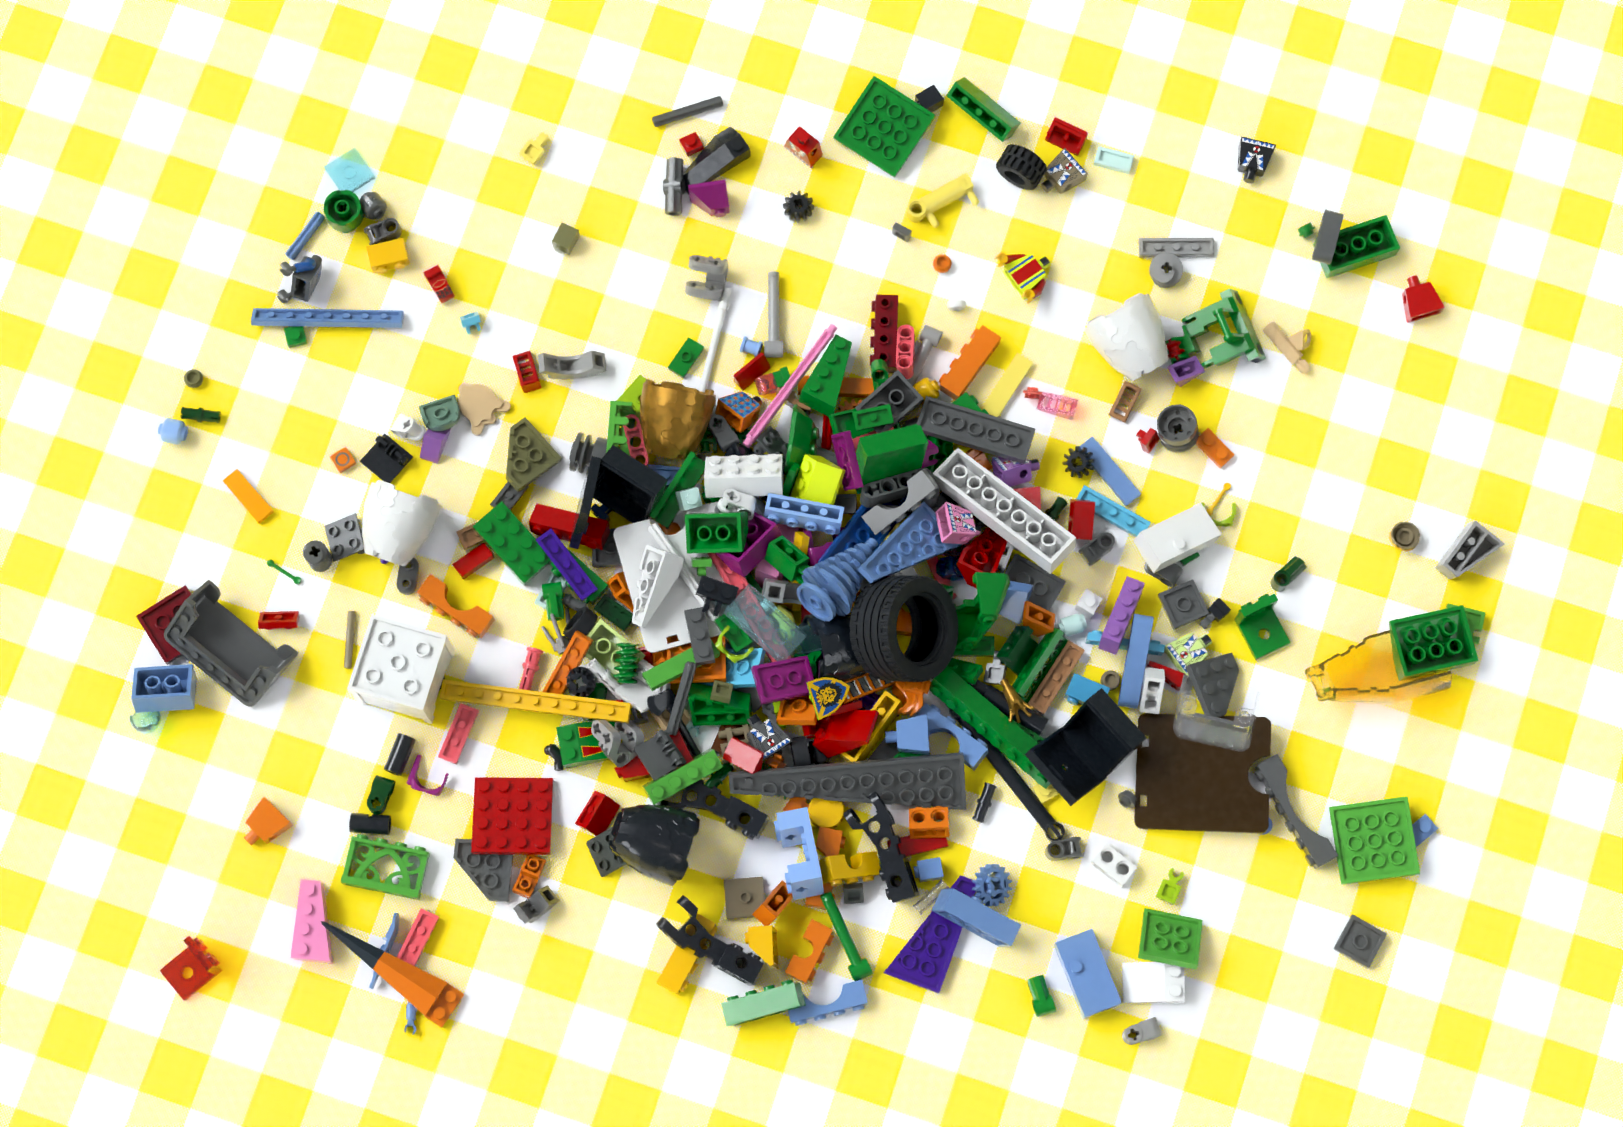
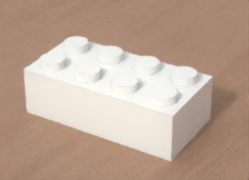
[704,454,784,498]

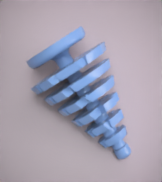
[797,538,878,621]

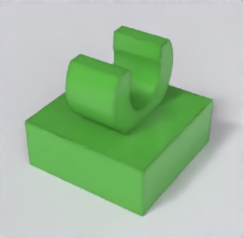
[691,557,712,576]

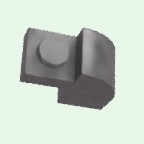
[513,885,560,924]

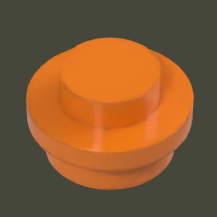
[933,254,952,273]

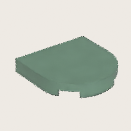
[419,394,461,431]

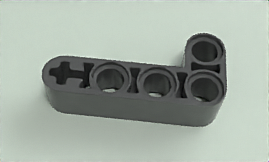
[860,468,940,508]

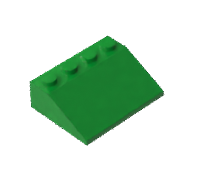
[1389,605,1479,681]

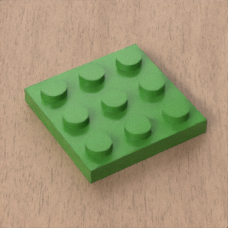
[1138,908,1203,970]

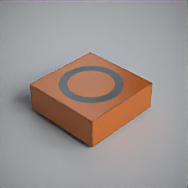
[330,447,356,473]

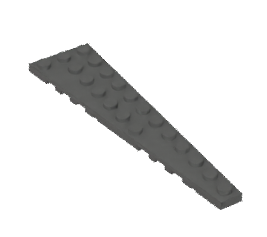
[728,752,966,810]

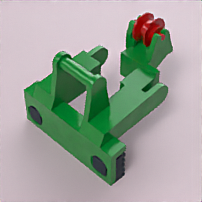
[1165,288,1266,369]

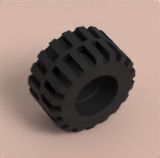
[996,144,1047,190]

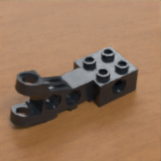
[660,771,770,840]
[843,791,920,903]
[656,895,764,985]

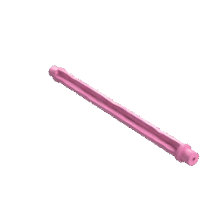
[743,324,838,448]

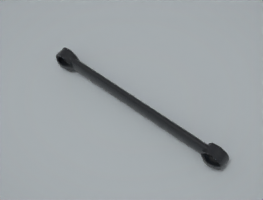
[948,708,1065,842]

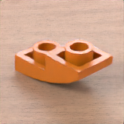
[512,855,546,899]

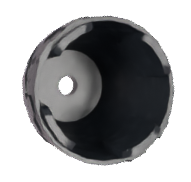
[798,613,867,682]
[609,804,700,886]

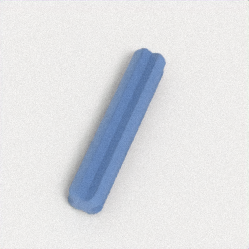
[285,212,325,260]

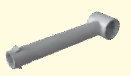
[764,271,783,358]
[907,324,943,386]

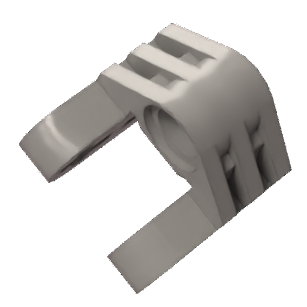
[685,255,728,300]
[591,720,644,767]

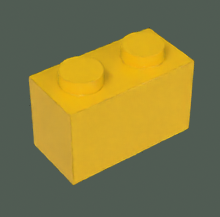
[366,238,410,274]

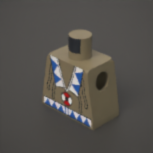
[1041,148,1088,194]

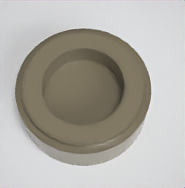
[1100,670,1120,691]

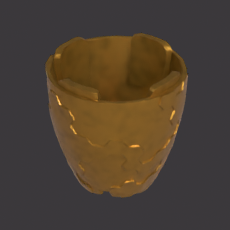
[640,379,716,460]

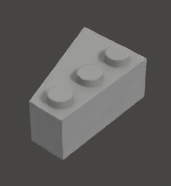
[1435,520,1505,579]

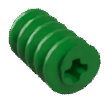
[613,643,641,684]

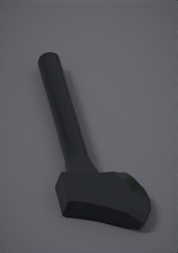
[647,688,701,757]

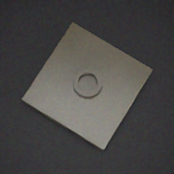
[724,876,765,919]

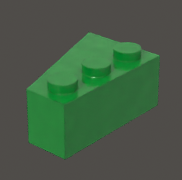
[688,683,752,726]

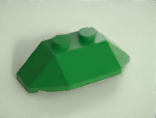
[784,404,819,476]

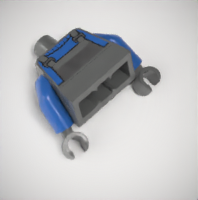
[277,255,322,303]

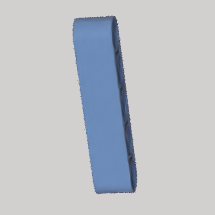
[1118,614,1154,709]

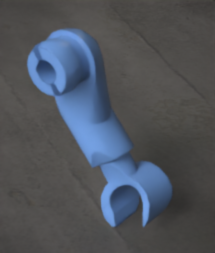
[404,1002,417,1035]

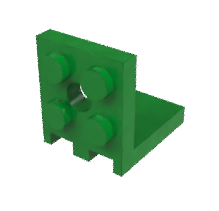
[1234,594,1291,660]

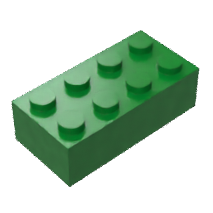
[1313,215,1400,279]
[473,501,551,586]

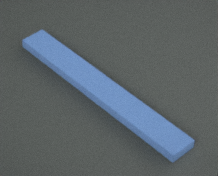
[251,308,404,328]

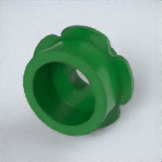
[1297,222,1315,238]

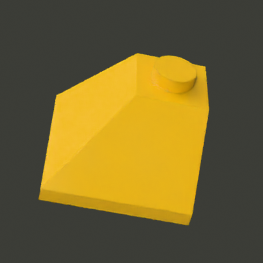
[745,925,778,969]

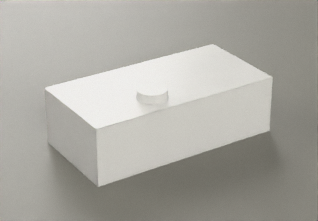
[1133,503,1221,573]

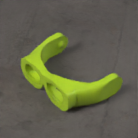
[1201,502,1236,527]
[715,625,754,664]

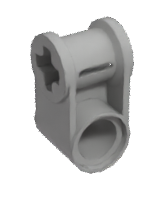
[1122,1017,1162,1045]

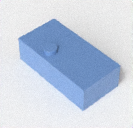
[931,888,1021,947]
[1054,929,1122,1019]

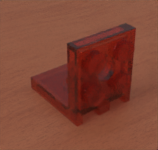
[159,935,223,1001]

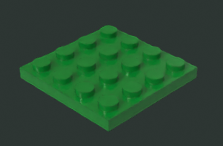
[833,76,936,178]

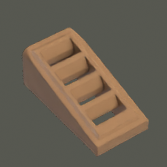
[1108,381,1142,423]

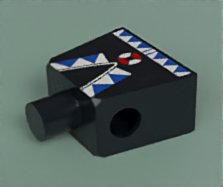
[1237,136,1276,183]

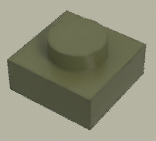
[710,680,733,704]

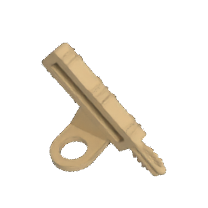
[1263,321,1311,374]

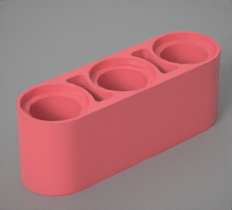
[896,325,915,379]
[623,414,649,466]

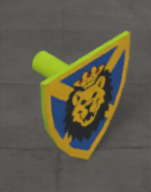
[806,677,850,720]

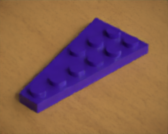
[883,875,976,994]

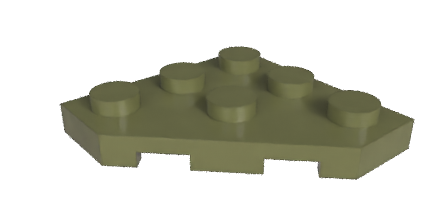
[506,417,562,492]

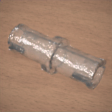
[913,879,950,915]

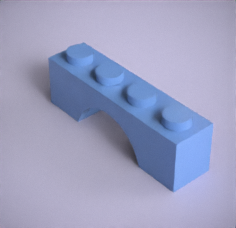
[915,703,988,771]
[788,980,868,1026]

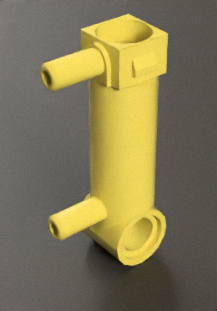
[907,173,980,228]

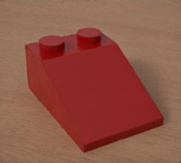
[813,710,879,758]

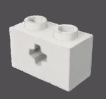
[1139,667,1165,714]

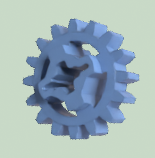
[972,864,1012,907]

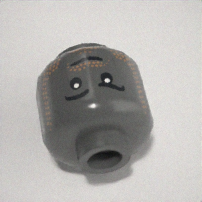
[360,192,387,220]

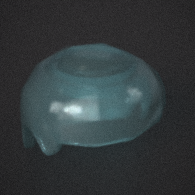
[129,711,162,734]

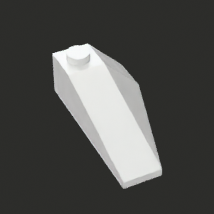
[632,545,685,628]

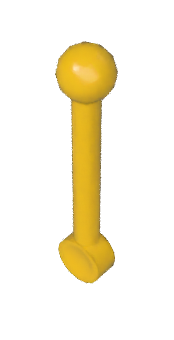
[1206,483,1231,516]

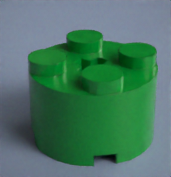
[324,190,364,233]

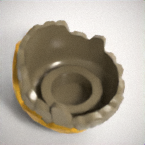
[1389,521,1420,551]

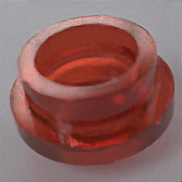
[1023,387,1042,399]

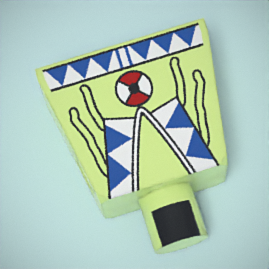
[1164,633,1212,678]

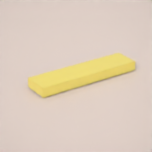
[981,353,1033,417]

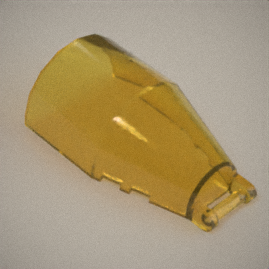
[1304,630,1452,705]

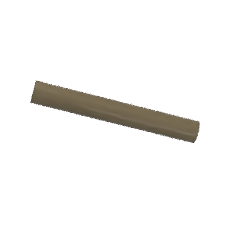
[344,611,355,669]

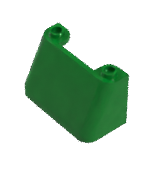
[954,572,1010,651]

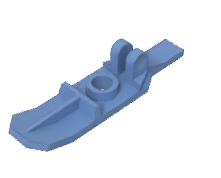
[369,913,400,990]

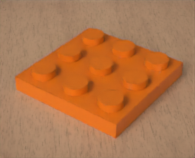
[667,635,726,683]

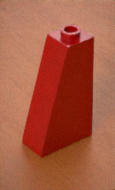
[614,730,693,782]

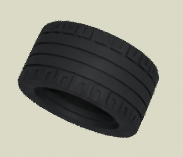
[850,575,958,682]

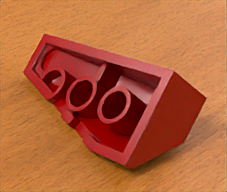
[957,528,1008,589]

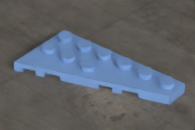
[857,501,962,583]

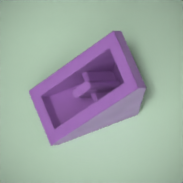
[1167,356,1205,387]
[420,428,451,464]

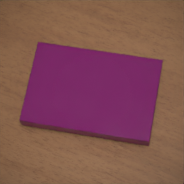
[831,430,863,491]
[751,655,814,705]

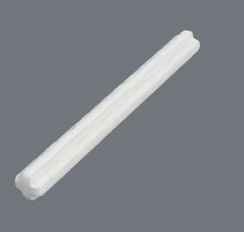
[648,523,721,621]

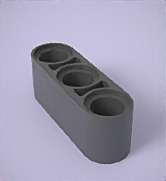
[1312,209,1344,265]

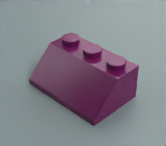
[716,512,782,577]

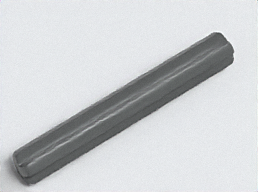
[652,96,723,127]
[666,661,697,735]

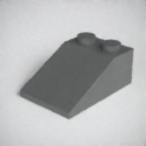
[855,370,924,433]

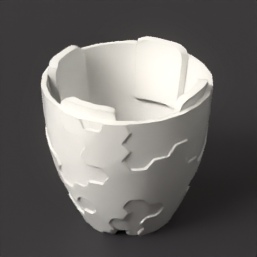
[1084,293,1168,381]
[362,480,442,567]

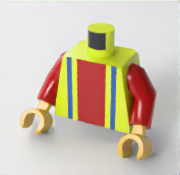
[994,253,1051,304]

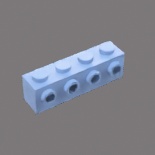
[764,493,844,535]

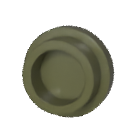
[184,369,203,388]

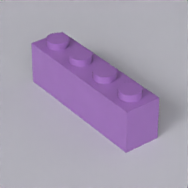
[1098,576,1145,655]

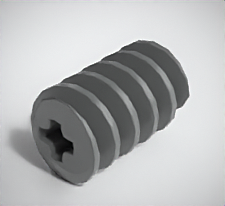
[303,540,333,572]

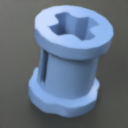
[740,336,763,357]

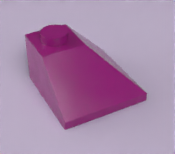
[688,179,730,217]

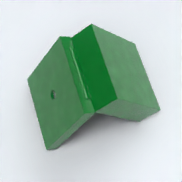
[828,409,928,494]

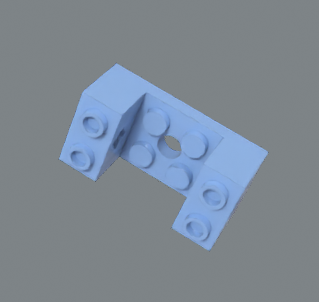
[774,807,824,900]

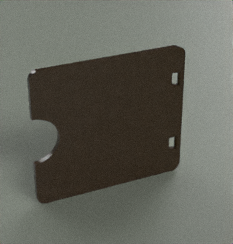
[1134,713,1271,834]

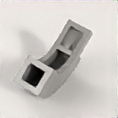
[538,350,607,379]

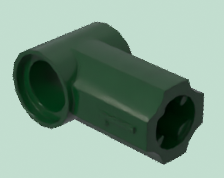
[1270,556,1307,592]

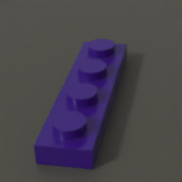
[536,529,598,602]

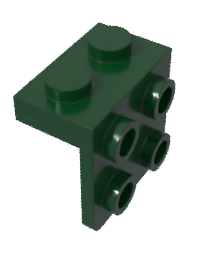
[996,626,1038,676]

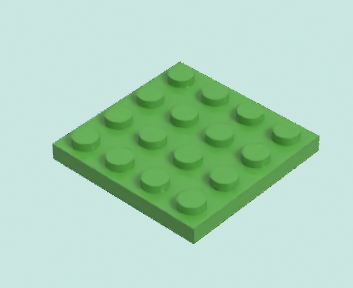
[1329,796,1420,885]

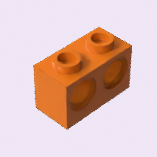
[909,806,949,839]

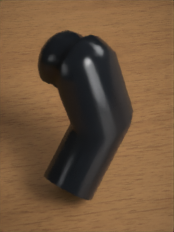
[544,744,564,771]

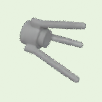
[541,607,570,655]

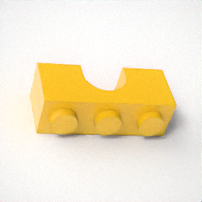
[819,851,880,886]

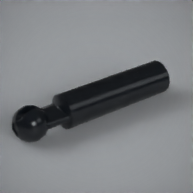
[968,680,1049,736]

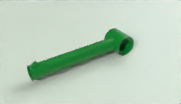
[820,891,873,981]

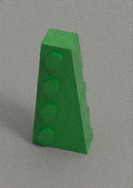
[799,334,852,416]

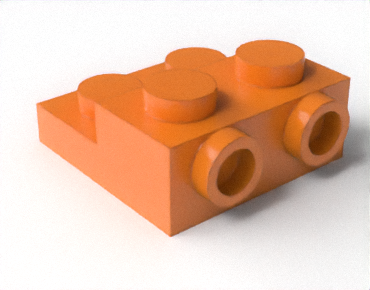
[776,695,817,725]

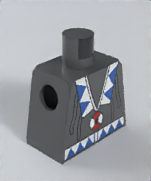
[746,713,792,761]

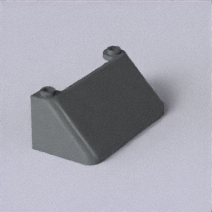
[164,579,299,707]

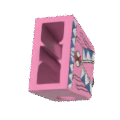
[935,502,981,544]

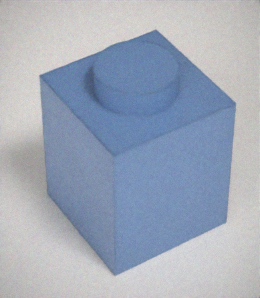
[913,857,944,883]

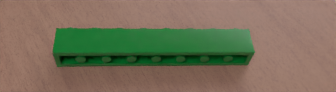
[929,666,1064,789]

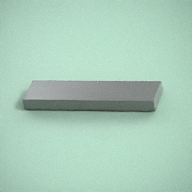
[1138,238,1214,258]

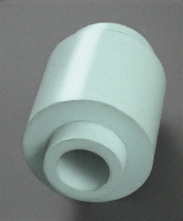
[1057,613,1087,637]

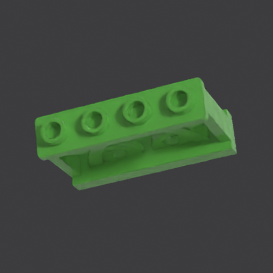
[340,834,430,900]

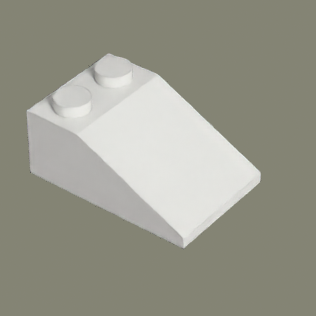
[1122,962,1185,1003]

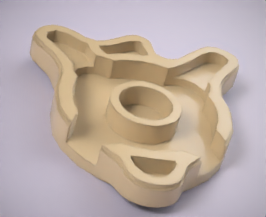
[458,383,511,436]

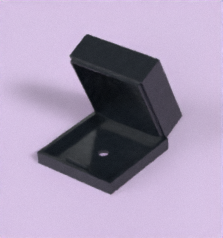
[569,445,668,549]
[1025,688,1147,806]

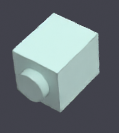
[675,487,703,511]

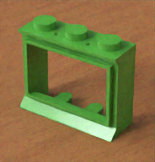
[606,401,636,455]

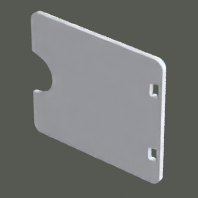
[613,502,750,653]

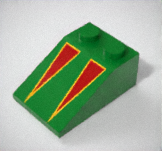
[556,721,621,769]

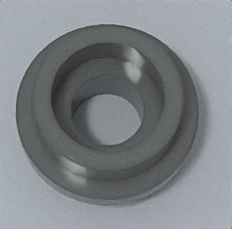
[1118,790,1137,808]

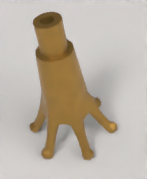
[1000,679,1035,723]

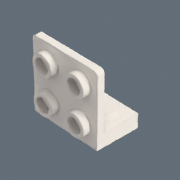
[615,659,671,713]

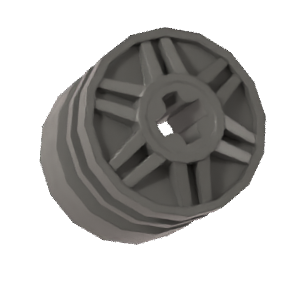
[1157,404,1199,453]
[569,432,607,474]

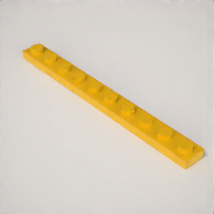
[440,679,632,724]

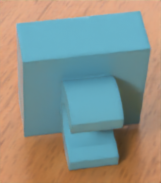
[460,311,481,334]

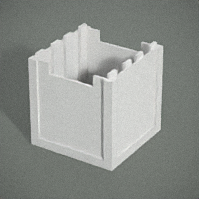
[347,614,455,724]

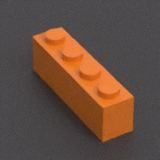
[938,325,1001,400]

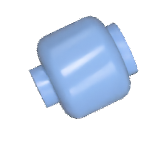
[158,418,188,445]

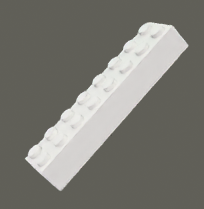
[933,448,1076,574]

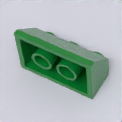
[685,511,748,553]

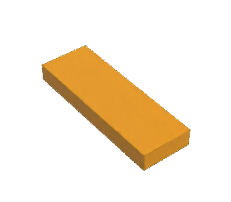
[222,469,274,524]

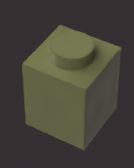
[552,222,580,255]

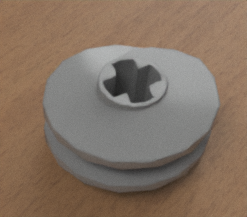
[1149,252,1183,288]

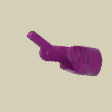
[407,755,449,796]

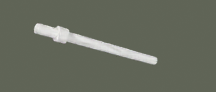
[699,288,731,392]

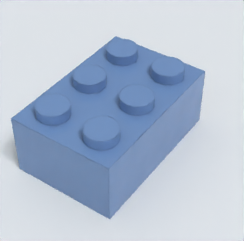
[131,664,197,713]

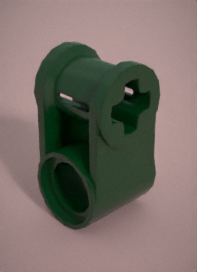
[367,775,396,815]

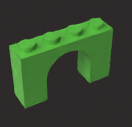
[642,749,723,805]

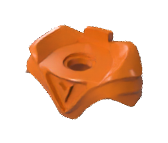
[892,680,931,717]

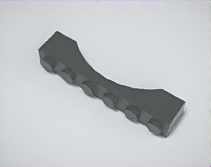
[1254,754,1338,869]

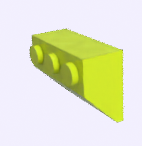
[790,454,846,505]

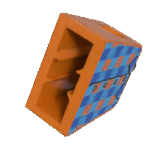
[715,391,762,433]

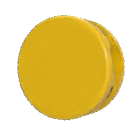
[808,798,844,829]

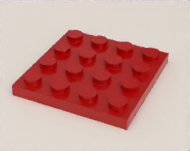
[471,777,553,855]

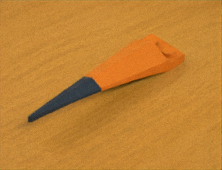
[321,921,464,1028]

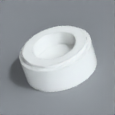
[947,300,966,311]

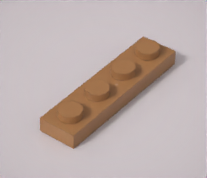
[1028,640,1085,715]

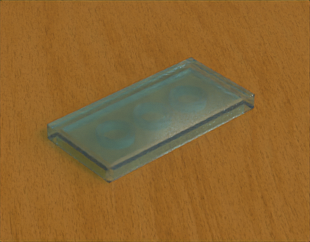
[723,584,807,661]

